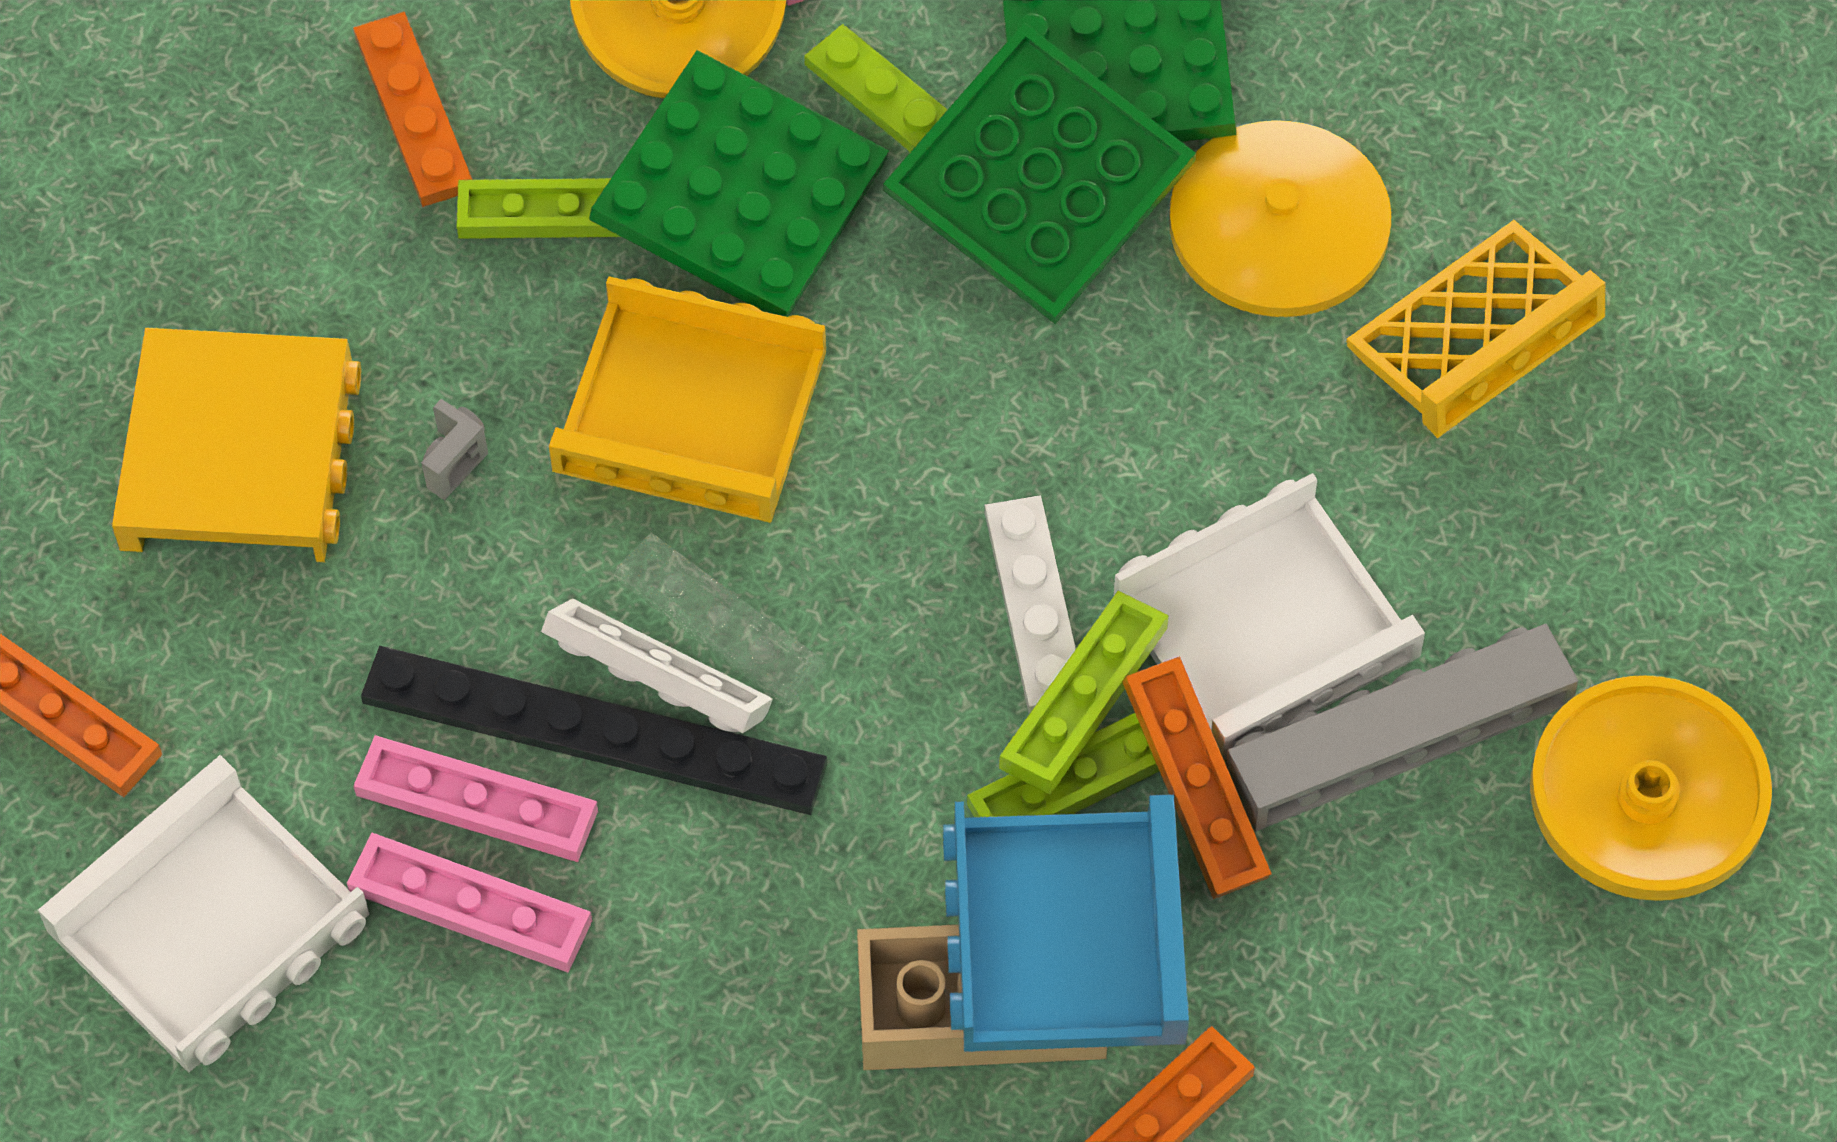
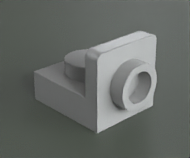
[421,399,488,501]

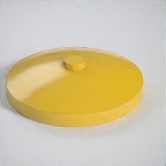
[570,0,786,98]
[1169,121,1391,317]
[1530,675,1772,901]

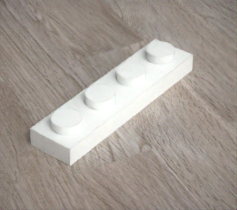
[985,495,1076,714]
[541,598,773,733]

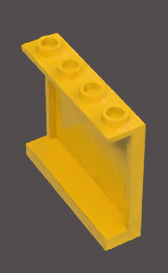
[549,276,826,523]
[112,328,361,562]

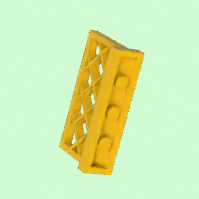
[1346,220,1606,438]

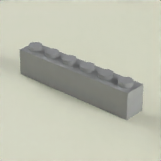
[1226,623,1578,832]

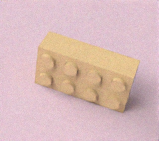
[857,925,1107,1070]

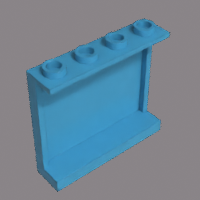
[943,795,1189,1052]

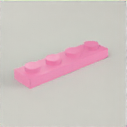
[354,735,598,862]
[347,833,592,973]

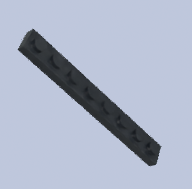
[361,645,827,815]

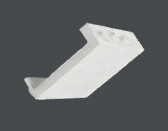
[1114,473,1425,760]
[38,755,369,1073]

